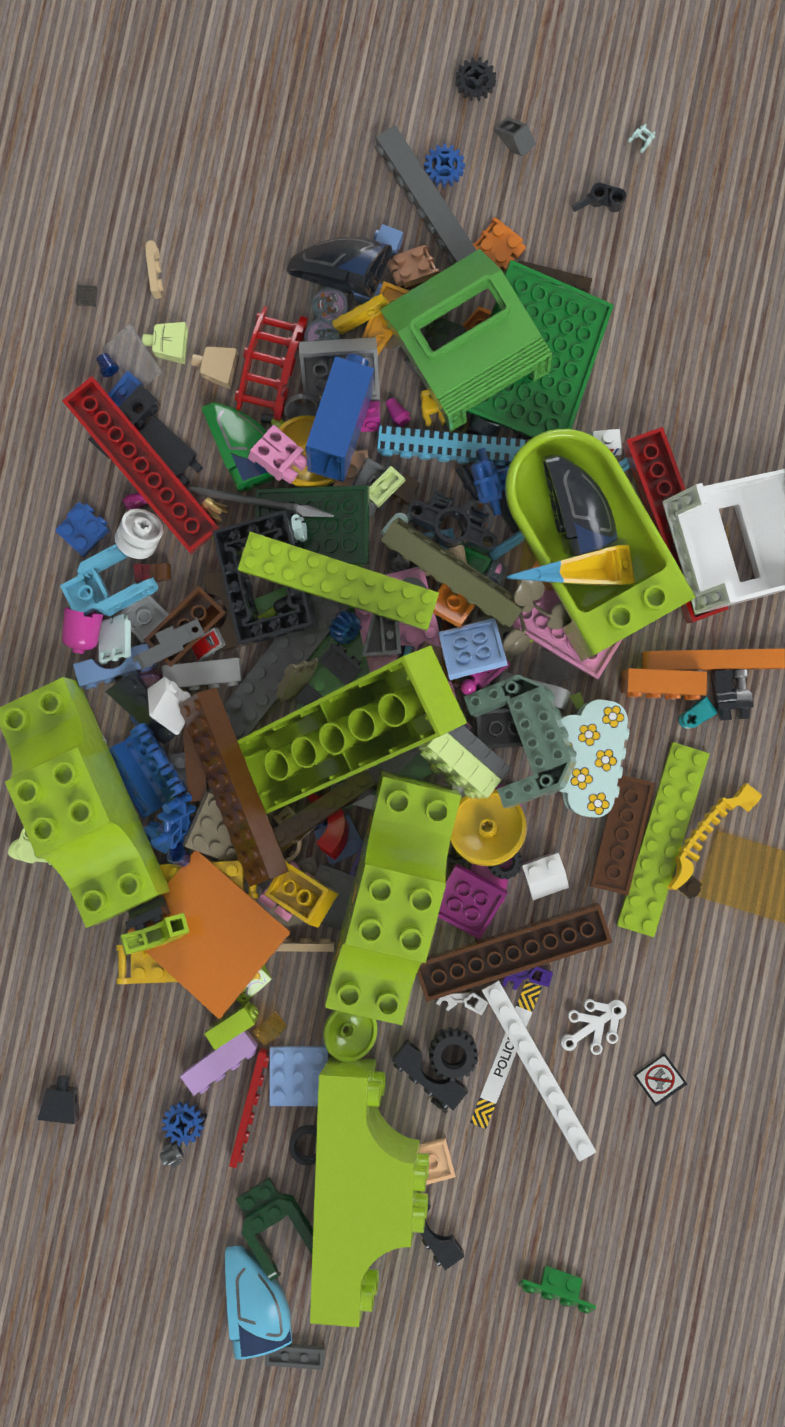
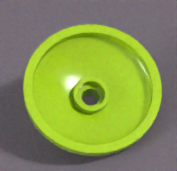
[323,1010,377,1062]

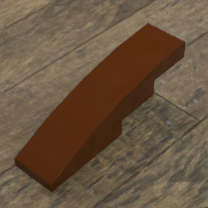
[183,723,208,802]

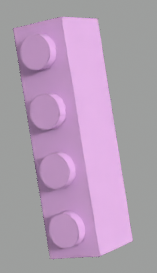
[180,1029,259,1095]

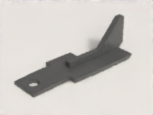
[132,619,205,669]

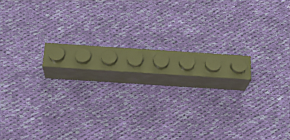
[381,517,525,627]

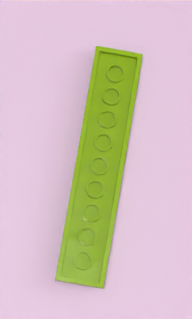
[238,532,439,631]
[616,742,710,937]

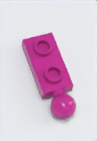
[461,659,511,695]

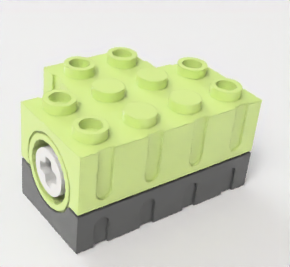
[417,725,511,799]

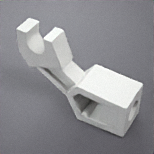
[436,990,489,1015]

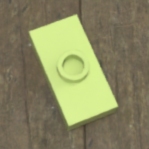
[369,466,405,508]

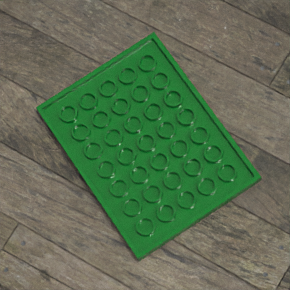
[466,260,614,438]

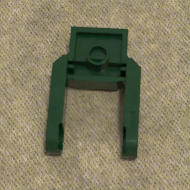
[236,1177,313,1281]

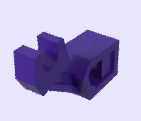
[501,966,553,990]

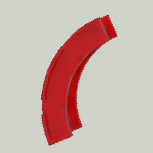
[234,306,308,421]

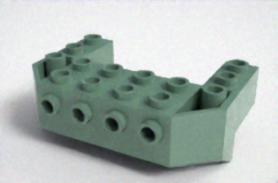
[464,675,577,808]

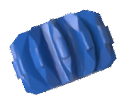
[328,611,362,644]

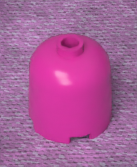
[62,607,103,654]

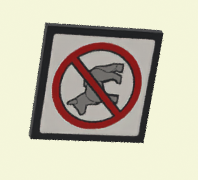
[633,1053,688,1107]

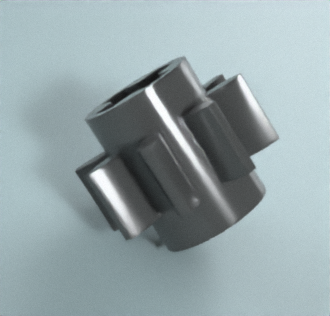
[387,550,410,572]
[160,1142,184,1169]

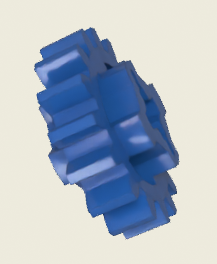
[424,143,465,188]
[162,1101,205,1146]

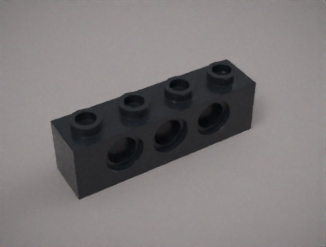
[88,384,161,459]

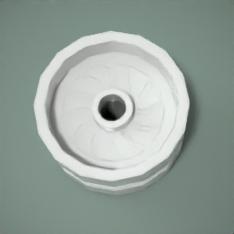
[115,509,163,559]

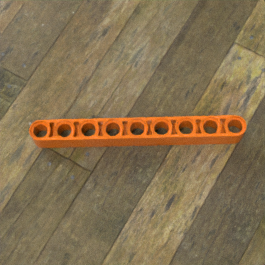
[642,648,785,671]

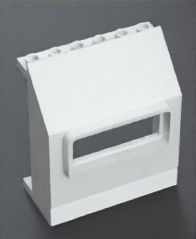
[662,469,785,615]

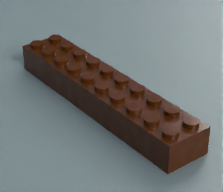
[179,688,289,887]
[417,903,612,1002]

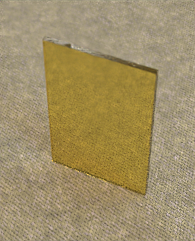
[697,830,785,923]

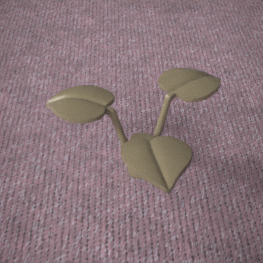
[502,580,572,657]

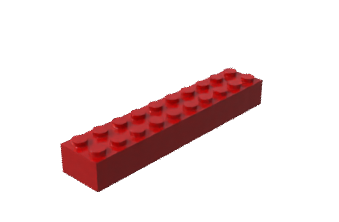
[62,376,219,555]
[622,426,729,624]

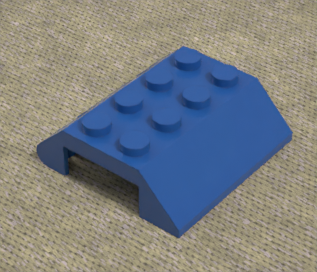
[109,723,187,819]

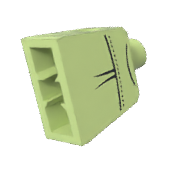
[142,322,188,364]

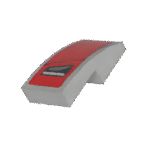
[191,628,226,662]

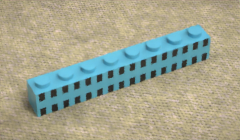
[377,426,529,468]

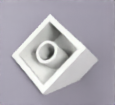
[148,677,191,735]
[521,851,569,900]

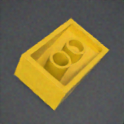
[264,861,338,928]

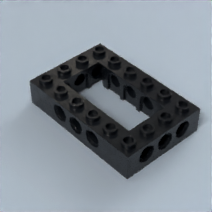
[212,510,318,646]

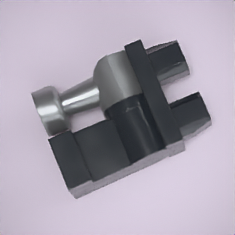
[710,669,754,721]

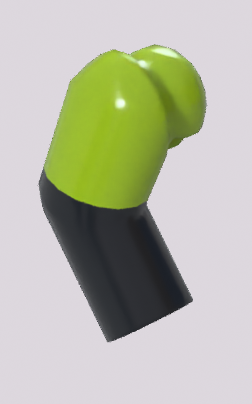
[261,413,284,429]

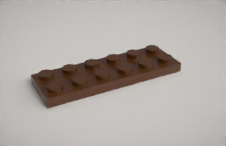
[590,775,655,896]

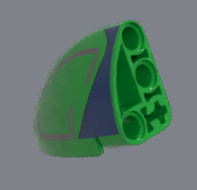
[201,402,275,493]

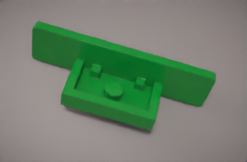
[518,1266,596,1314]

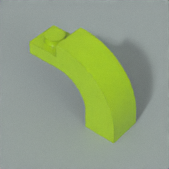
[120,913,189,955]

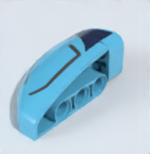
[225,1246,292,1360]

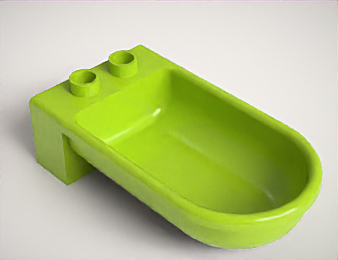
[505,429,696,662]

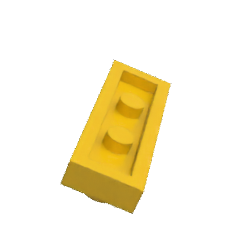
[332,294,389,335]

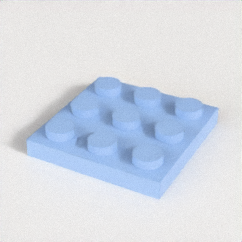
[438,618,508,680]
[270,1046,328,1106]

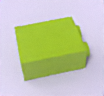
[204,1000,259,1050]

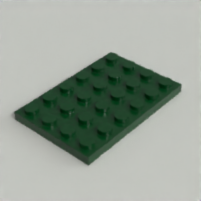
[255,485,369,565]

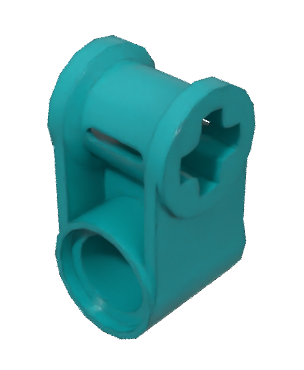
[678,696,718,729]

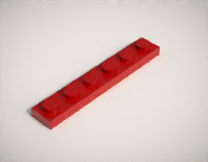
[229,1048,270,1168]

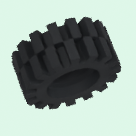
[488,851,523,879]

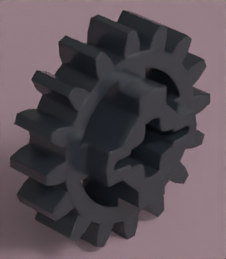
[455,57,496,101]

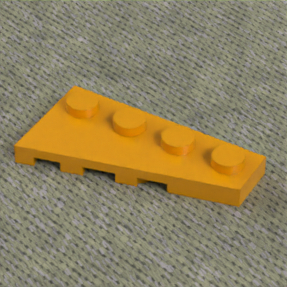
[362,281,409,356]

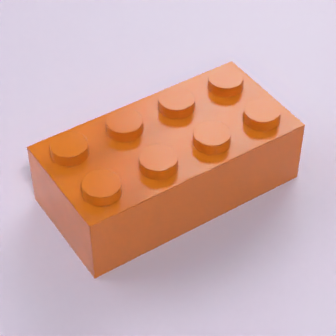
[621,668,707,700]

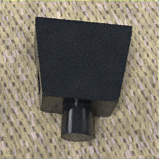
[38,1075,79,1124]

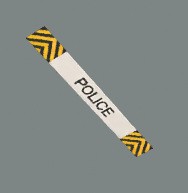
[470,981,542,1129]

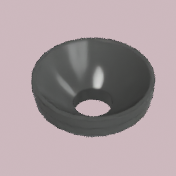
[284,393,319,420]

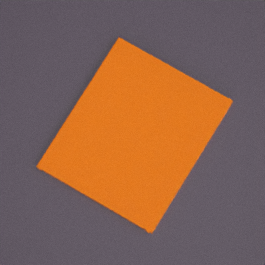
[127,851,291,1019]

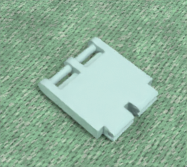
[99,614,131,665]

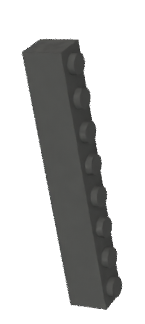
[375,125,476,266]

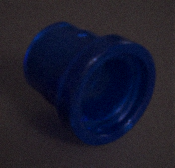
[96,353,119,377]
[167,845,190,867]

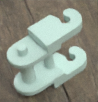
[628,124,656,153]
[291,514,307,542]

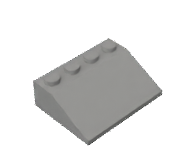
[299,337,380,404]

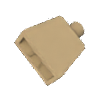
[191,347,239,389]

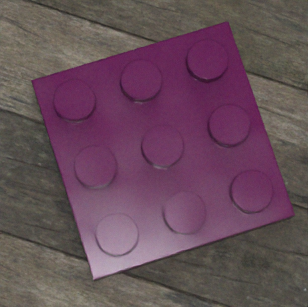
[438,863,508,939]

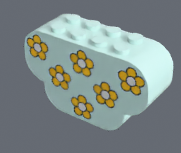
[560,700,629,818]

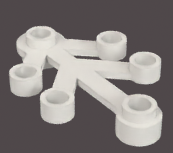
[560,999,626,1055]

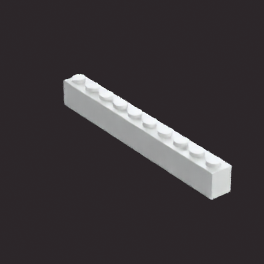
[480,979,596,1162]

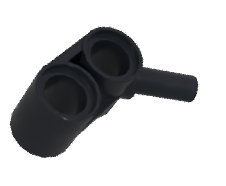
[571,182,626,212]

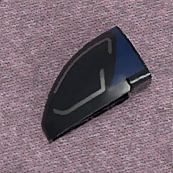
[286,237,392,298]
[542,454,618,557]

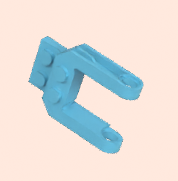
[60,544,158,616]

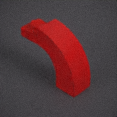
[307,793,349,860]

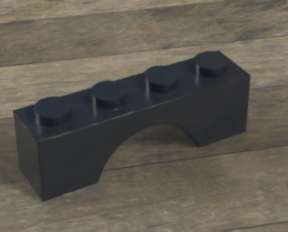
[392,1039,468,1111]
[418,1191,464,1270]

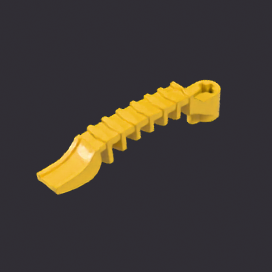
[667,783,762,890]

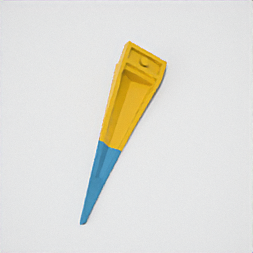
[506,545,635,586]

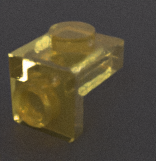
[252,1012,287,1046]

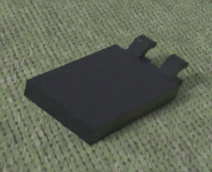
[139,416,203,487]

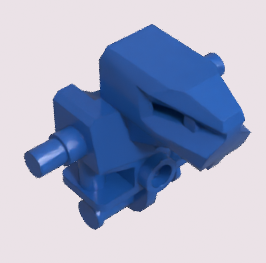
[471,448,509,516]
[144,792,196,856]

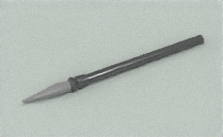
[191,486,334,517]

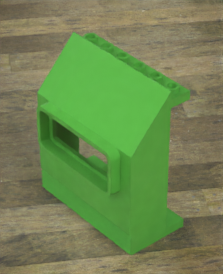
[380,249,552,432]

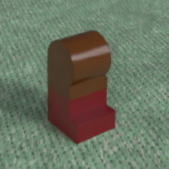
[133,563,172,584]

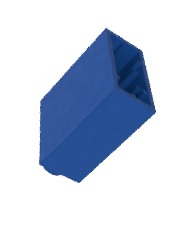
[306,354,374,482]

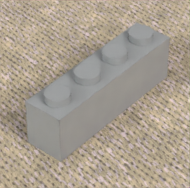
[162,658,243,691]

